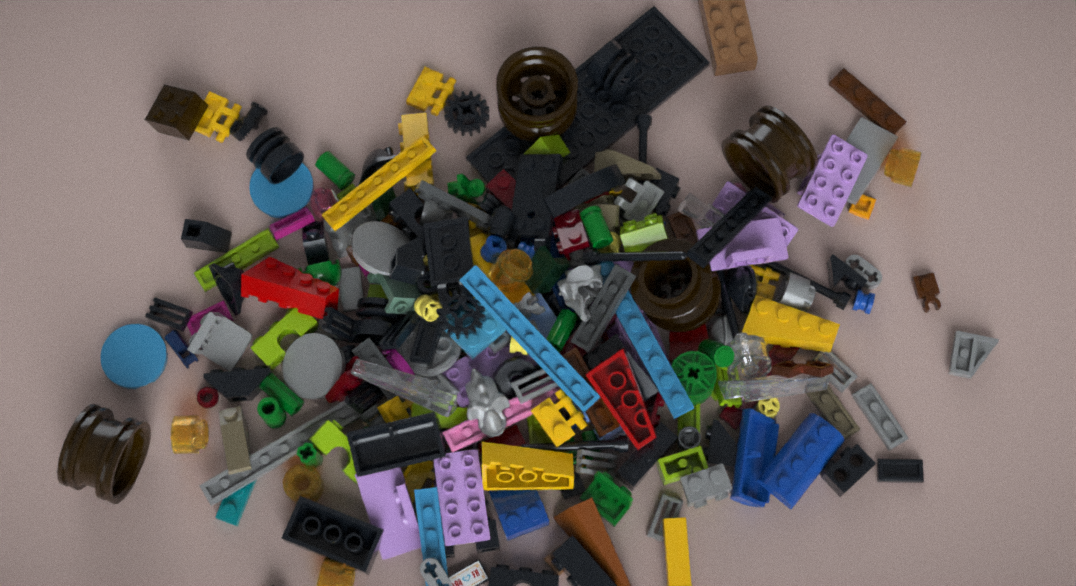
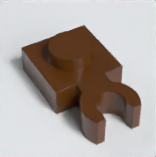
[911,272,941,313]

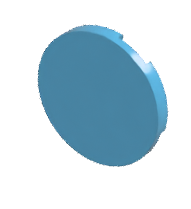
[249,163,314,218]
[100,324,168,389]

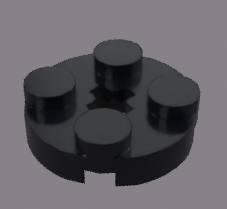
[492,356,538,400]

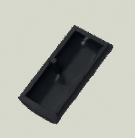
[346,412,446,477]

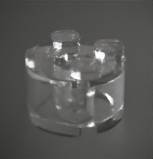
[726,332,772,383]

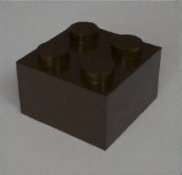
[144,84,209,141]

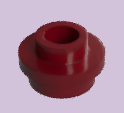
[197,386,219,409]

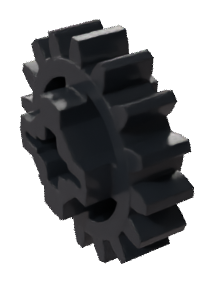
[444,91,490,136]
[437,290,486,339]

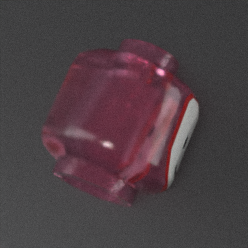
[309,187,339,220]

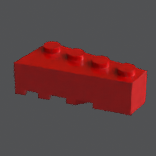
[241,257,339,319]
[585,347,657,450]

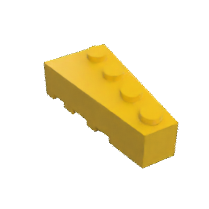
[398,112,434,200]
[740,295,840,352]
[482,442,574,491]

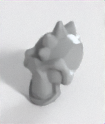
[557,263,603,322]
[465,368,510,437]

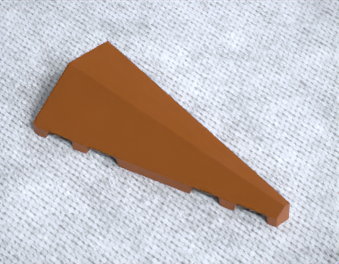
[553,498,631,586]

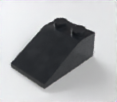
[583,334,659,402]

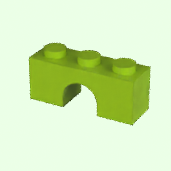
[251,308,319,371]
[308,420,358,485]

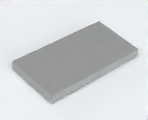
[846,117,898,205]

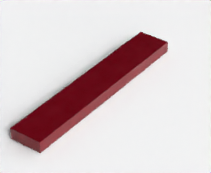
[718,345,800,431]

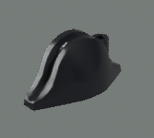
[358,147,397,185]
[208,262,246,316]
[725,266,758,314]

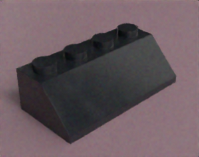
[282,496,384,575]

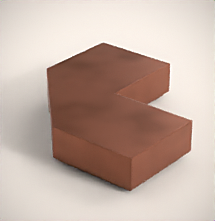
[771,360,834,378]

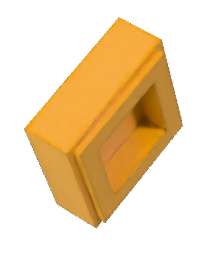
[848,194,876,220]

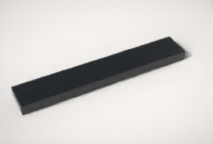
[687,185,773,269]

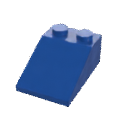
[488,490,549,541]

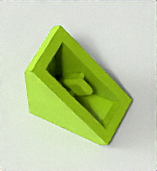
[524,135,570,157]

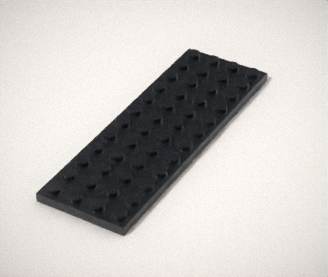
[466,6,710,190]

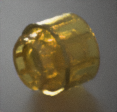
[884,147,922,187]
[489,249,533,293]
[171,415,209,454]
[283,463,324,504]
[317,557,356,586]

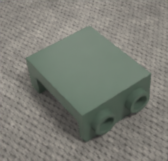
[367,272,427,315]

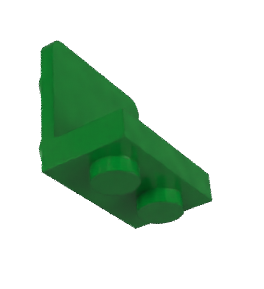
[580,471,633,527]

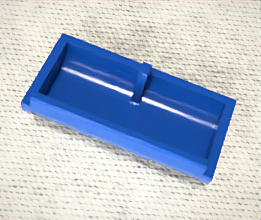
[730,408,779,508]
[756,413,845,510]

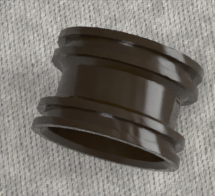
[496,46,578,142]
[721,105,818,203]
[57,404,151,504]

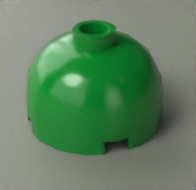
[298,259,342,286]

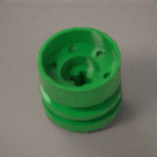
[671,351,717,405]

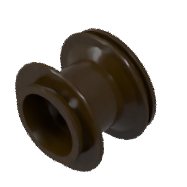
[630,238,721,333]

